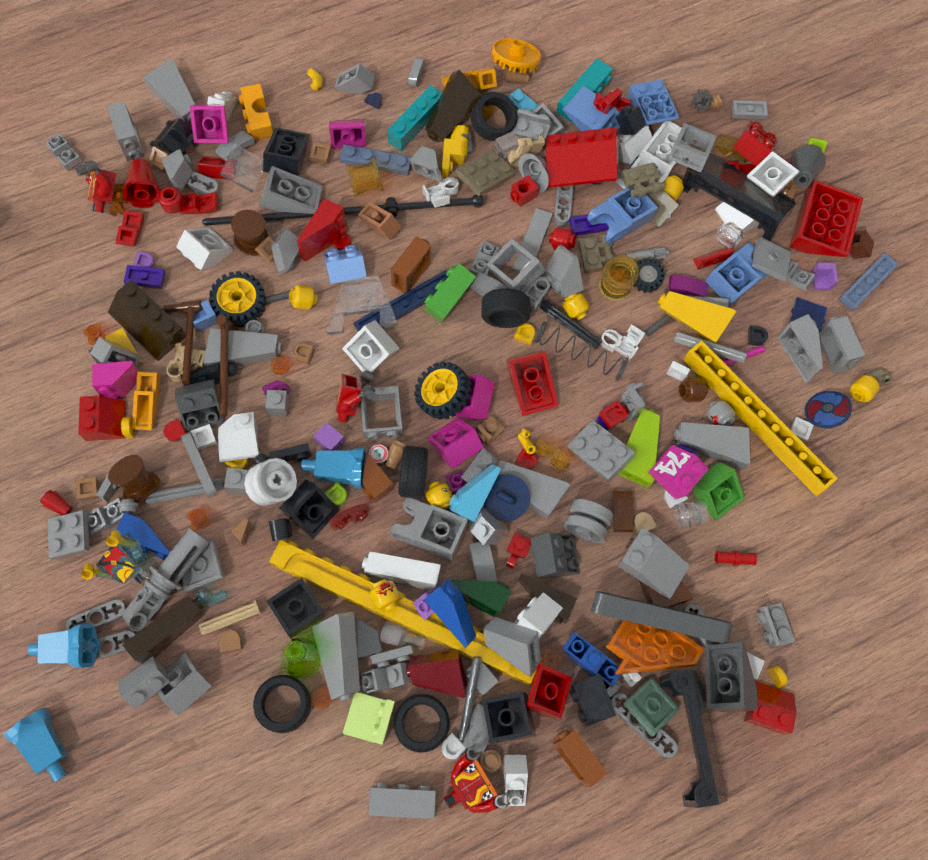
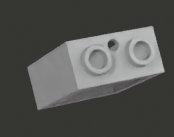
[107,101,144,161]
[668,123,717,172]
[486,239,545,292]
[819,316,865,374]
[361,386,402,440]

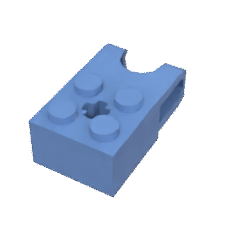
[587,188,658,244]
[705,242,768,307]

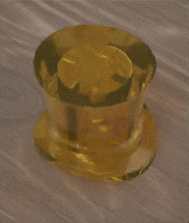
[346,156,384,197]
[599,256,639,300]

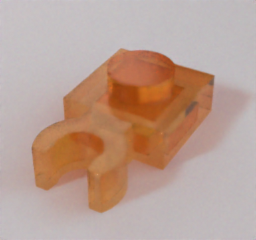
[109,183,128,216]

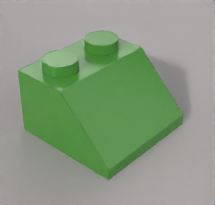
[693,462,745,520]

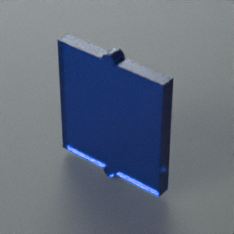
[789,297,827,333]

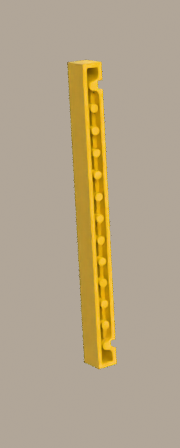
[269,540,536,686]

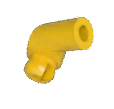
[307,68,323,91]
[518,428,536,454]

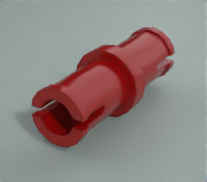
[714,550,757,566]

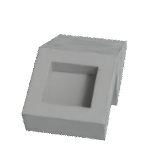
[360,662,410,694]

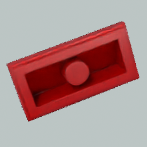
[198,156,237,180]
[693,248,734,270]

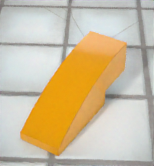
[132,372,161,430]

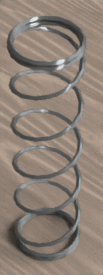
[534,321,628,381]

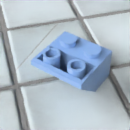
[323,245,367,284]

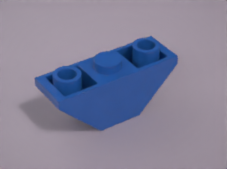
[562,632,622,687]

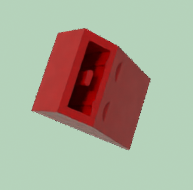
[732,121,777,167]

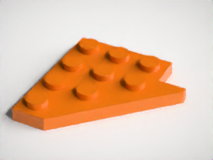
[606,620,704,675]

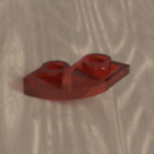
[328,503,369,531]

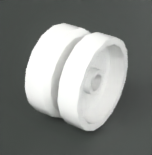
[244,458,297,506]

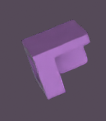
[811,263,838,290]
[313,423,345,451]

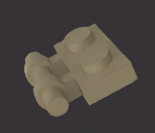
[620,163,665,197]
[578,235,615,273]

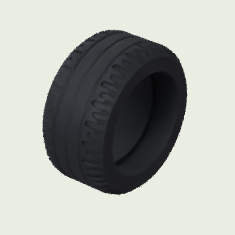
[471,92,518,141]
[481,288,530,328]
[398,446,428,499]
[253,675,311,733]
[394,694,450,753]

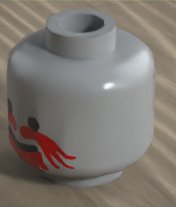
[707,400,736,426]

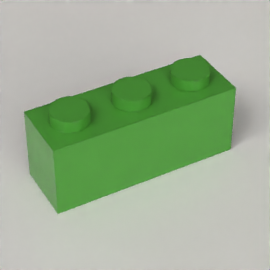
[424,263,476,323]

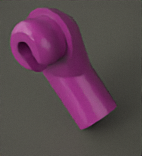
[262,380,290,395]

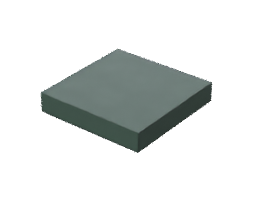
[623,677,680,736]

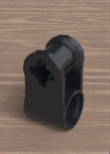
[269,518,293,542]

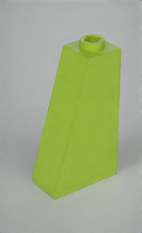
[618,408,660,488]

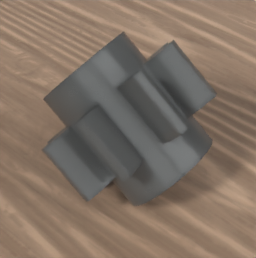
[691,89,713,111]

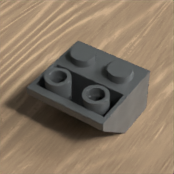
[175,379,224,431]
[531,532,580,578]

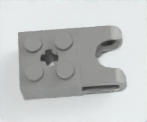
[390,498,468,562]

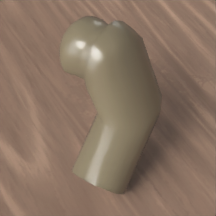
[863,369,893,385]

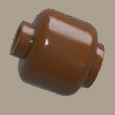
[678,378,708,402]

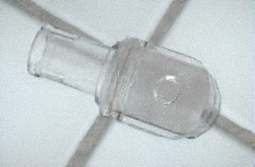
[380,623,426,650]

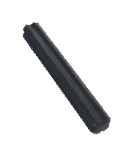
[540,300,602,349]

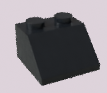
[279,479,339,539]
[569,674,616,726]
[482,691,536,743]

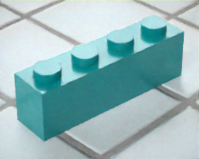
[556,58,613,123]
[387,85,442,151]

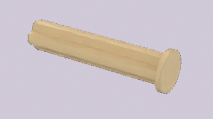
[199,599,262,635]

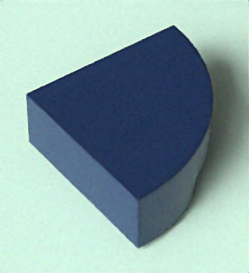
[364,93,382,109]

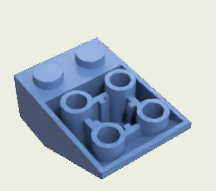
[627,79,679,125]
[562,86,620,131]

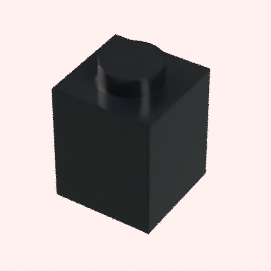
[616,106,646,135]

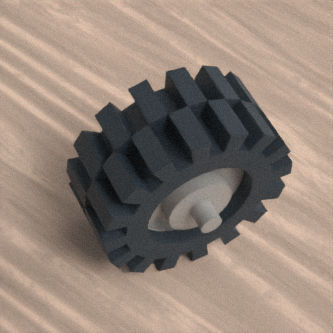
[631,258,665,293]

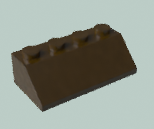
[108,280,185,361]

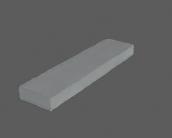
[513,208,552,272]

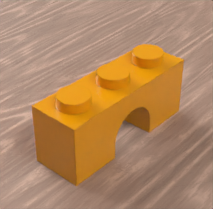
[441,67,497,90]
[238,84,273,140]

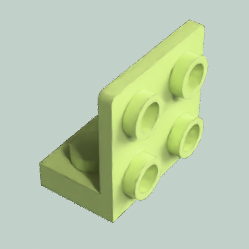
[343,692,395,745]

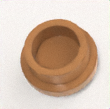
[710,94,723,111]
[480,750,501,772]

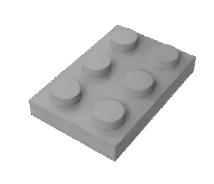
[566,420,636,483]

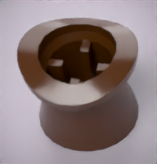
[231,209,268,256]
[108,455,161,503]

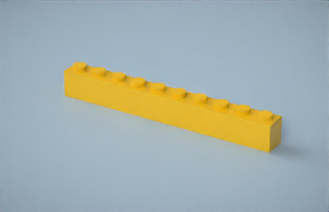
[683,340,838,496]

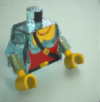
[81,530,149,584]

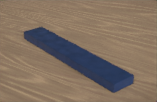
[353,270,448,332]

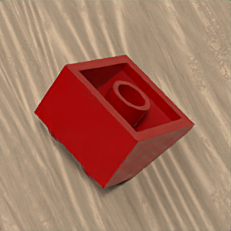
[78,395,126,441]
[527,663,572,719]
[744,681,797,735]

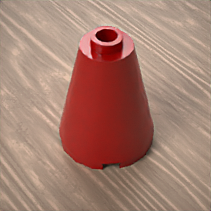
[123,158,160,208]

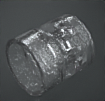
[674,499,709,529]

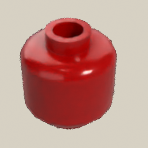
[158,186,184,214]
[549,227,576,251]

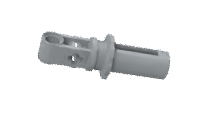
[123,528,209,631]

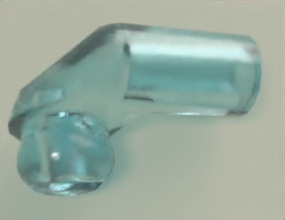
[196,588,228,606]

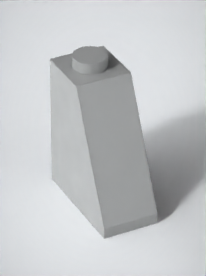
[483,617,541,677]

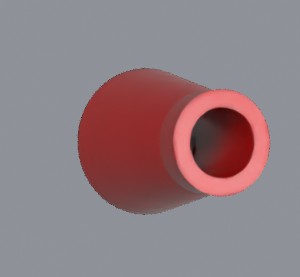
[40,490,73,515]

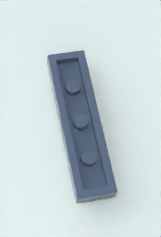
[340,144,411,176]
[839,253,899,311]

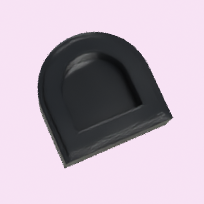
[748,325,768,346]

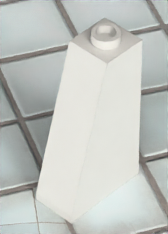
[362,552,441,591]

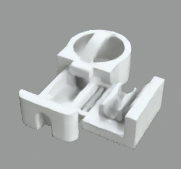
[422,177,459,208]
[601,324,645,362]

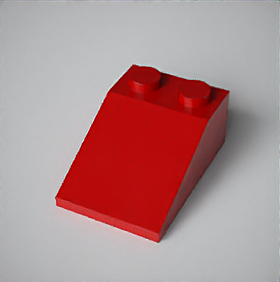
[297,199,348,262]
[506,350,559,416]

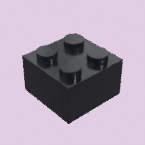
[266,578,326,639]

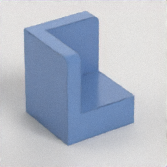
[193,300,217,332]

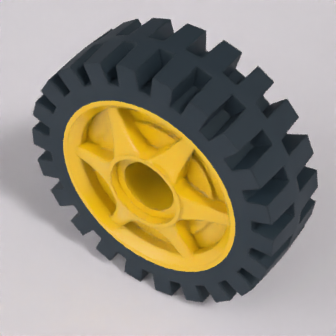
[209,271,266,327]
[414,362,472,420]

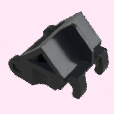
[150,118,199,155]

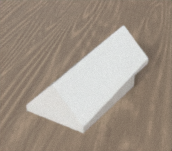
[631,121,690,187]

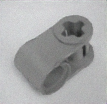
[524,277,550,313]

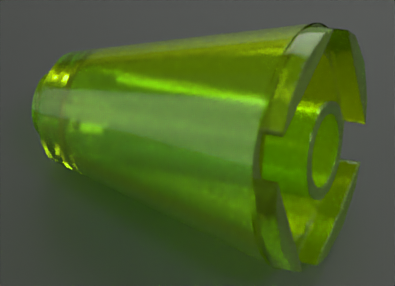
[280,636,321,678]

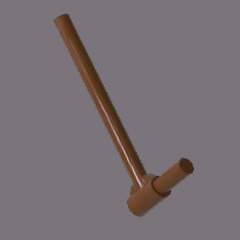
[163,300,202,385]
[216,315,239,416]

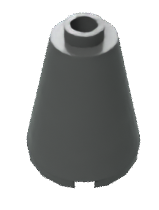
[790,145,826,187]

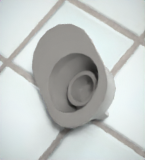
[518,153,549,193]

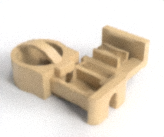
[508,136,545,168]
[166,343,206,382]

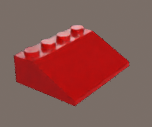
[546,127,619,188]
[789,179,864,258]

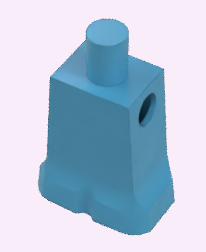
[301,448,366,489]
[28,624,101,668]
[4,708,68,783]

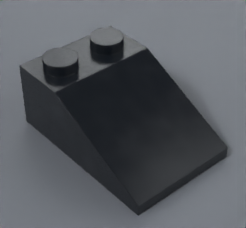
[263,128,310,176]

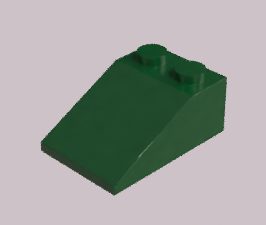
[451,580,512,618]

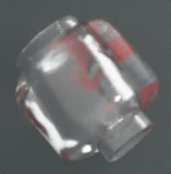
[716,222,744,248]

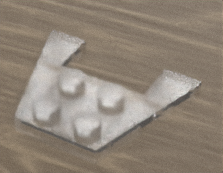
[326,276,398,335]

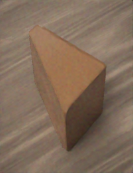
[231,518,251,546]

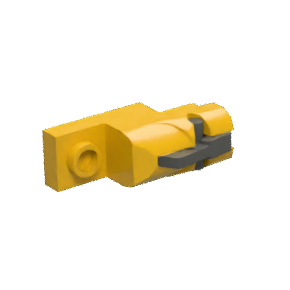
[442,125,472,178]

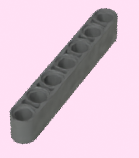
[591,591,732,644]

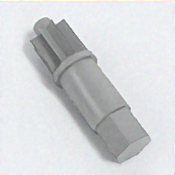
[625,247,669,263]

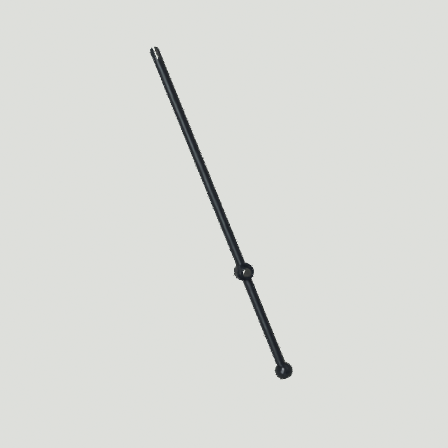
[202,194,483,226]

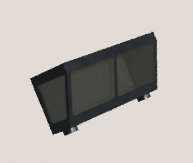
[683,153,796,241]
[659,670,728,808]

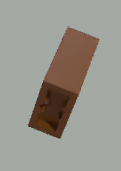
[391,236,431,293]
[552,729,608,787]

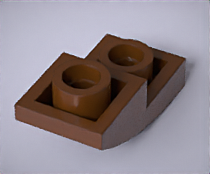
[613,491,633,532]

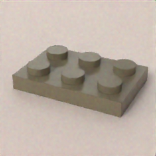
[455,149,516,196]

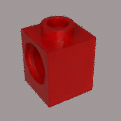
[510,175,539,207]

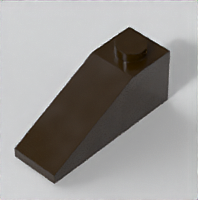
[518,573,577,624]

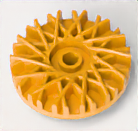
[491,38,541,74]

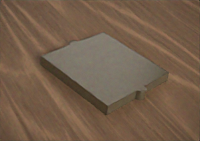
[646,190,680,228]

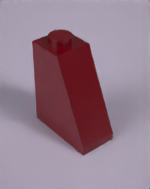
[406,650,468,698]

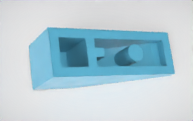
[449,464,501,522]

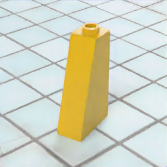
[657,291,736,343]

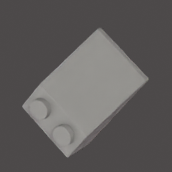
[259,166,322,214]
[777,314,823,383]
[618,528,690,599]

